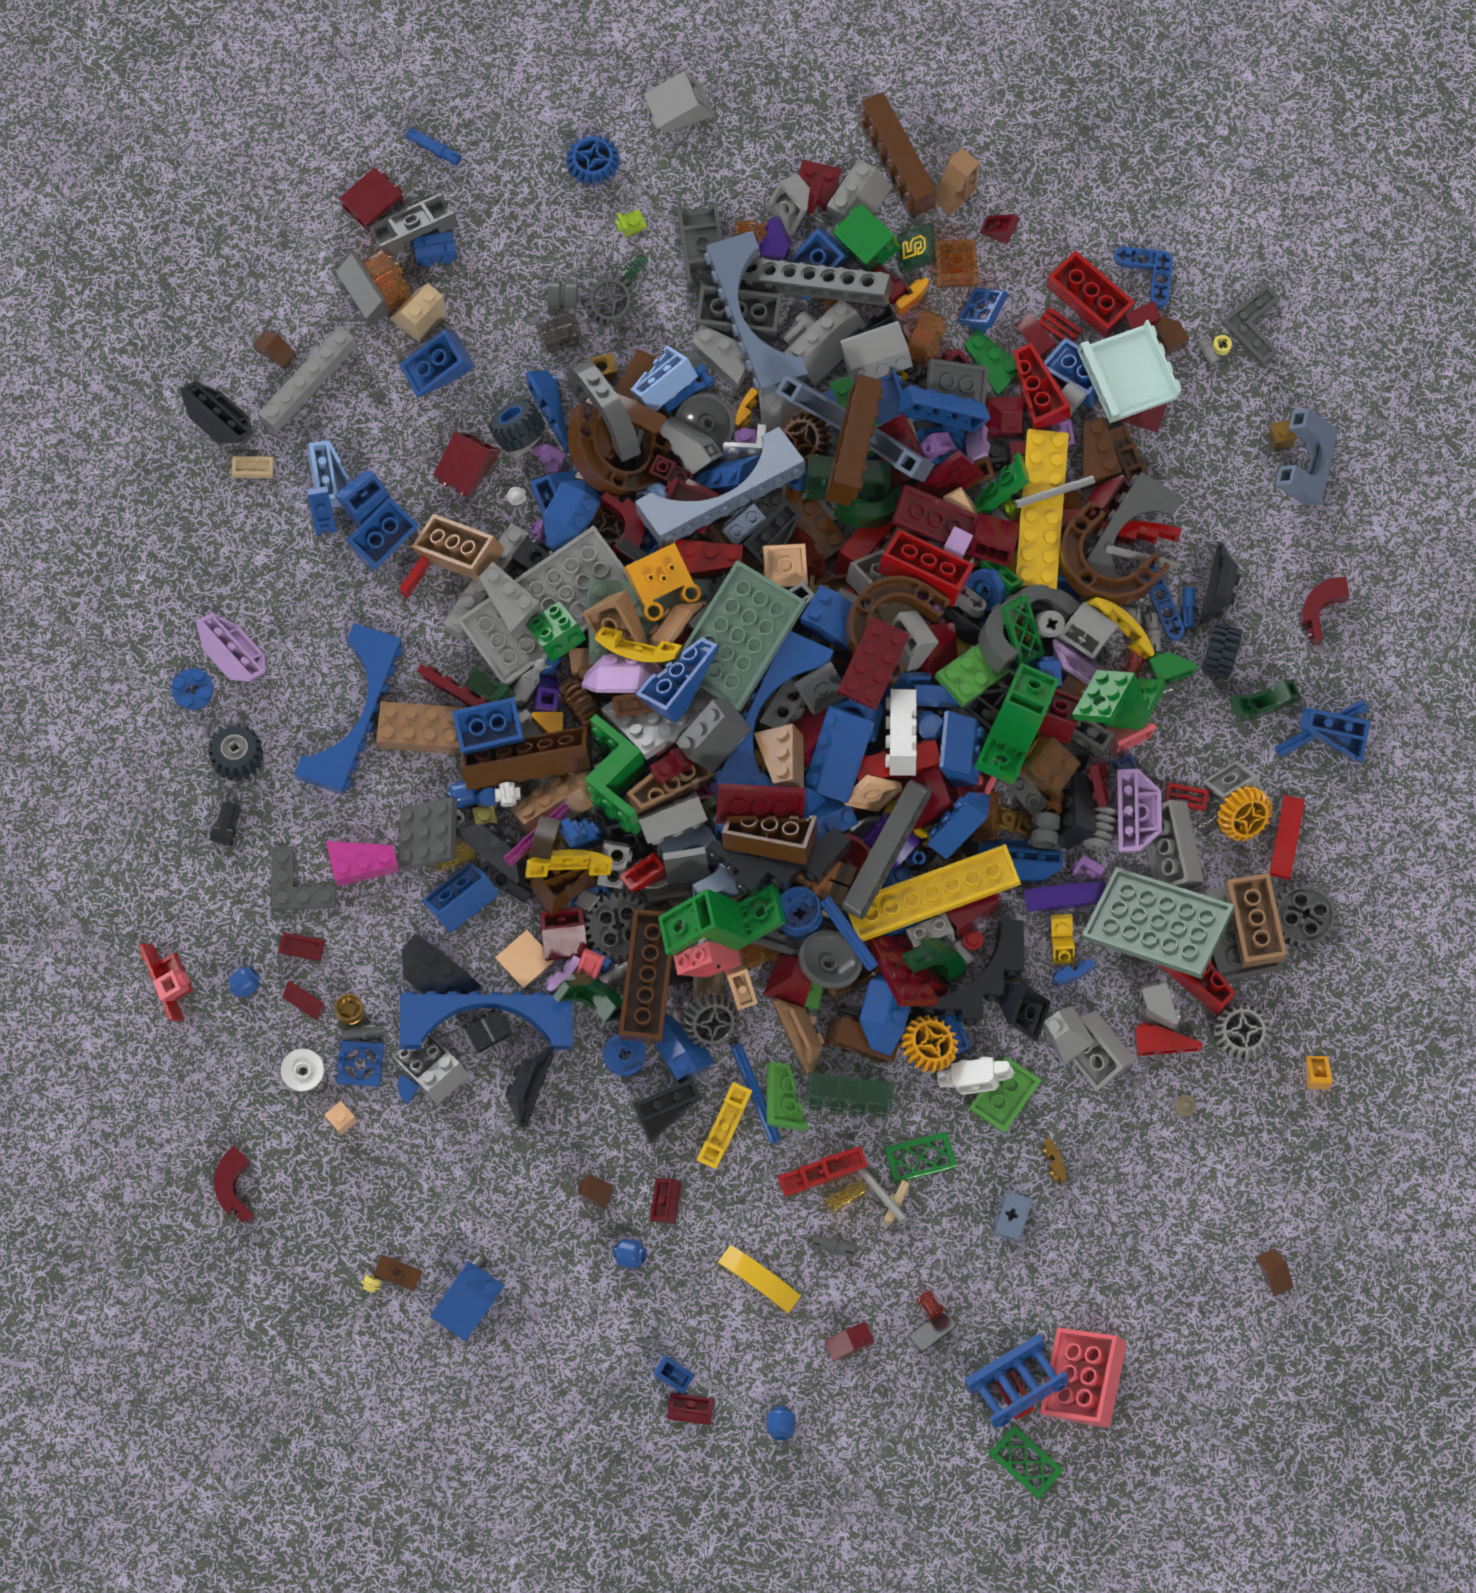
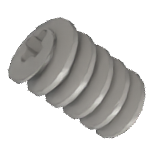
[1034,611,1065,637]
[1082,806,1118,853]

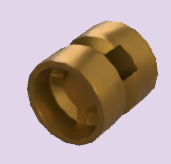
[335,993,365,1026]

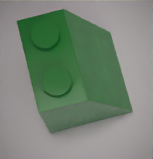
[833,204,901,272]

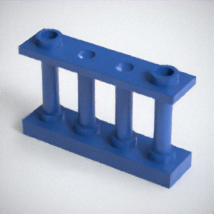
[964,1334,1069,1429]

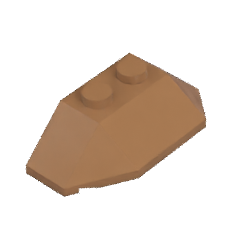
[647,601,707,668]
[772,998,825,1081]

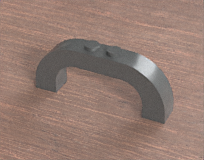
[567,361,641,462]
[978,585,1081,674]

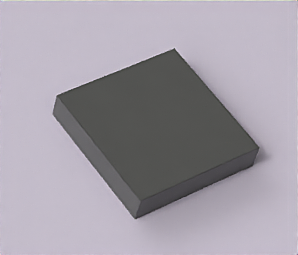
[794,662,846,716]
[663,847,710,885]

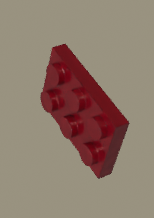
[877,414,925,488]
[911,450,984,500]

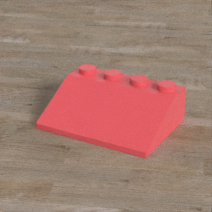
[1040,1327,1127,1428]

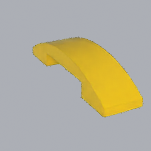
[1085,597,1155,660]
[595,626,682,662]
[525,849,613,877]
[696,1082,752,1169]
[718,1245,801,1314]

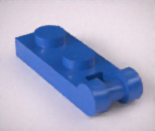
[663,364,715,413]
[307,486,337,535]

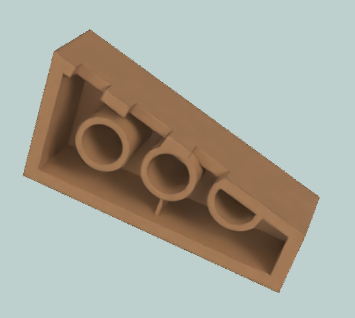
[623,762,716,817]

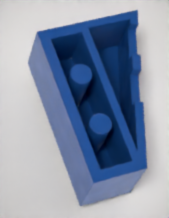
[1299,708,1371,762]

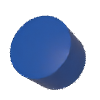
[916,711,944,741]

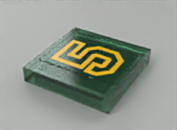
[897,222,936,273]

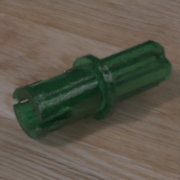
[616,254,649,290]

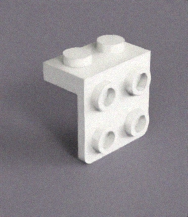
[723,424,768,460]

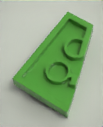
[767,1061,809,1131]

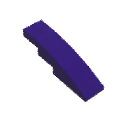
[1023,881,1106,912]

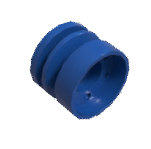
[780,887,823,940]

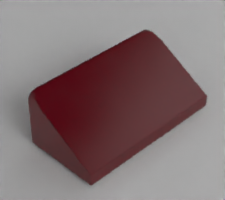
[283,981,326,1020]
[650,1178,681,1224]
[667,1393,714,1425]

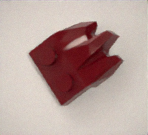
[798,160,842,215]

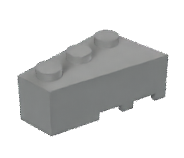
[692,325,748,392]
[479,562,541,639]
[638,790,707,845]

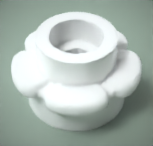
[506,487,526,505]

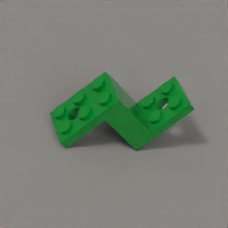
[974,663,1059,785]
[1072,670,1167,730]
[584,714,646,835]
[658,884,786,956]

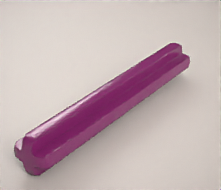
[504,803,571,866]

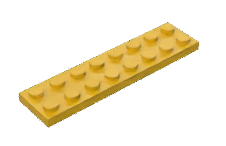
[1015,429,1069,589]
[848,844,1021,942]

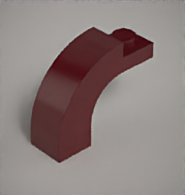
[600,491,644,565]
[1300,576,1349,646]
[214,1145,256,1224]

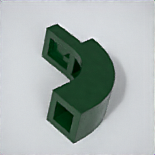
[833,484,902,529]
[464,668,516,702]
[1229,680,1301,721]
[902,938,966,984]
[553,973,623,1022]

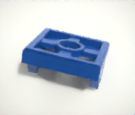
[957,287,1009,334]
[337,1041,385,1087]

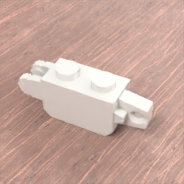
[937,1057,1015,1095]

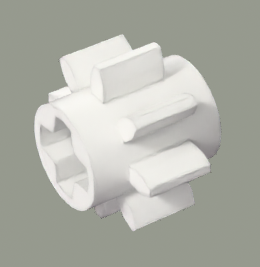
[495,782,521,807]

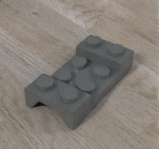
[368,193,459,259]
[677,204,722,289]

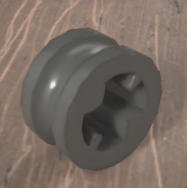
[367,383,386,404]

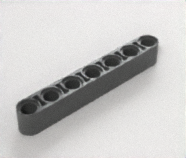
[842,780,931,920]

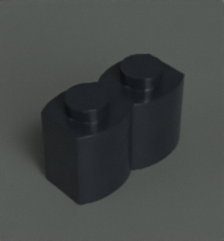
[462,1009,513,1055]

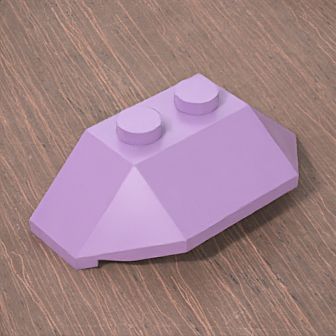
[196,613,266,682]
[1052,635,1107,693]
[581,654,663,693]
[1117,769,1162,852]

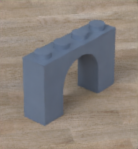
[1276,408,1338,506]
[657,825,740,898]

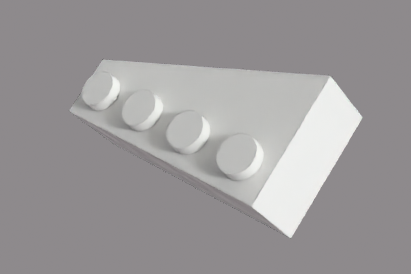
[886,689,916,776]

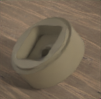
[1174,1095,1196,1118]

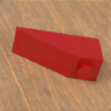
[1134,1023,1203,1057]

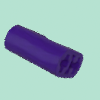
[862,812,920,869]

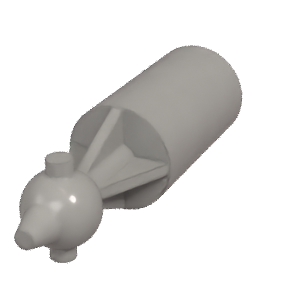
[511,657,548,707]

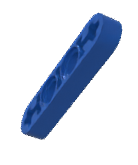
[1142,566,1185,642]

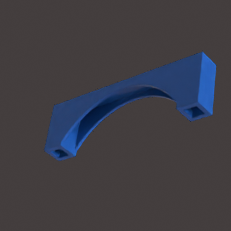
[295,623,404,795]
[714,631,834,786]
[399,991,573,1050]

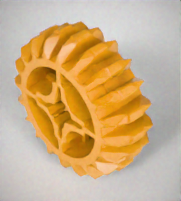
[1217,786,1273,842]
[900,1015,958,1073]

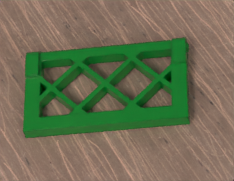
[1000,594,1045,667]
[885,1131,957,1184]
[989,1425,1064,1499]

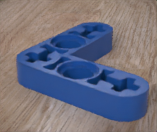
[1114,247,1173,308]

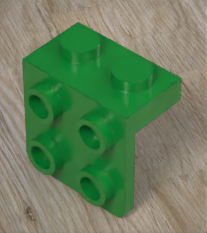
[526,602,586,662]

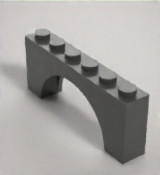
[1082,472,1184,584]

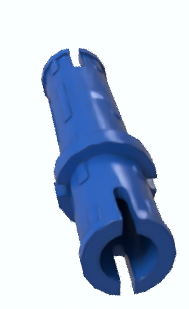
[405,127,462,166]

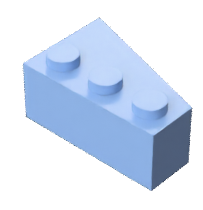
[631,345,698,411]
[308,441,351,507]

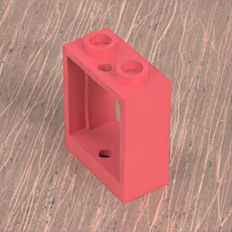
[673,942,741,978]

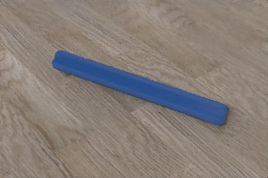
[1274,700,1368,757]
[731,1043,781,1144]

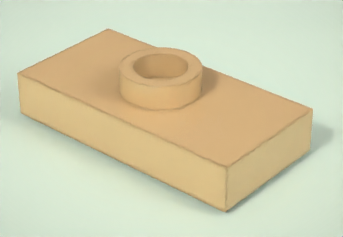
[232,456,274,478]
[883,1180,910,1225]

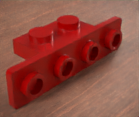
[139,943,193,1022]

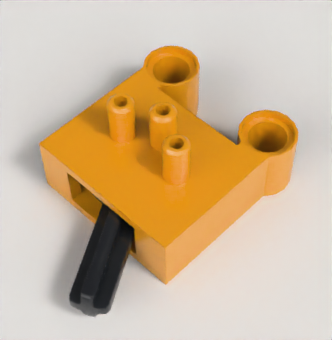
[616,538,701,622]

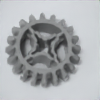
[1214,1003,1272,1061]

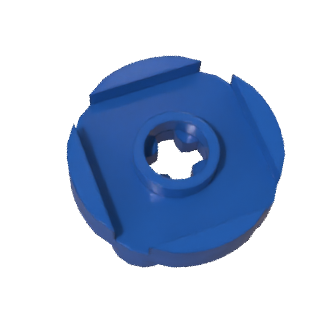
[966,568,1007,611]
[171,668,214,710]
[603,1034,646,1077]

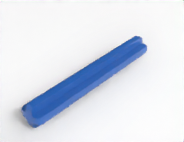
[820,896,878,971]

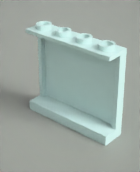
[1078,320,1181,423]

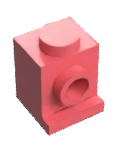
[153,970,190,1001]

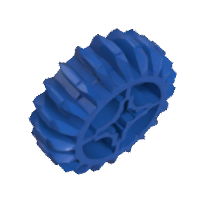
[566,133,620,187]

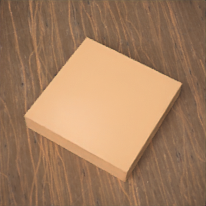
[762,544,808,588]
[844,775,903,812]
[495,930,556,990]

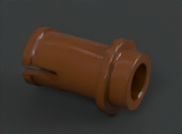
[1045,789,1064,815]

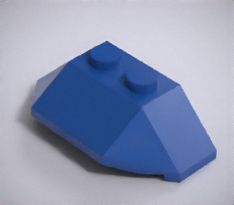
[543,479,601,552]
[978,839,1063,883]
[859,974,910,1056]

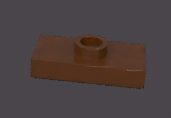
[373,1255,422,1292]

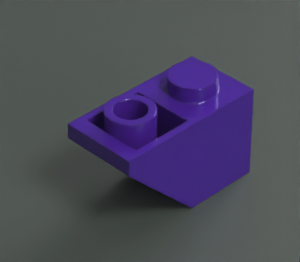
[759,215,792,261]
[532,675,559,713]

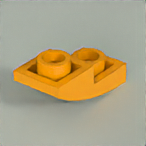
[895,277,929,316]
[735,387,759,431]

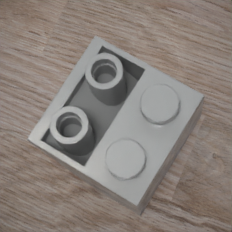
[1059,602,1119,660]
[1138,983,1181,1032]

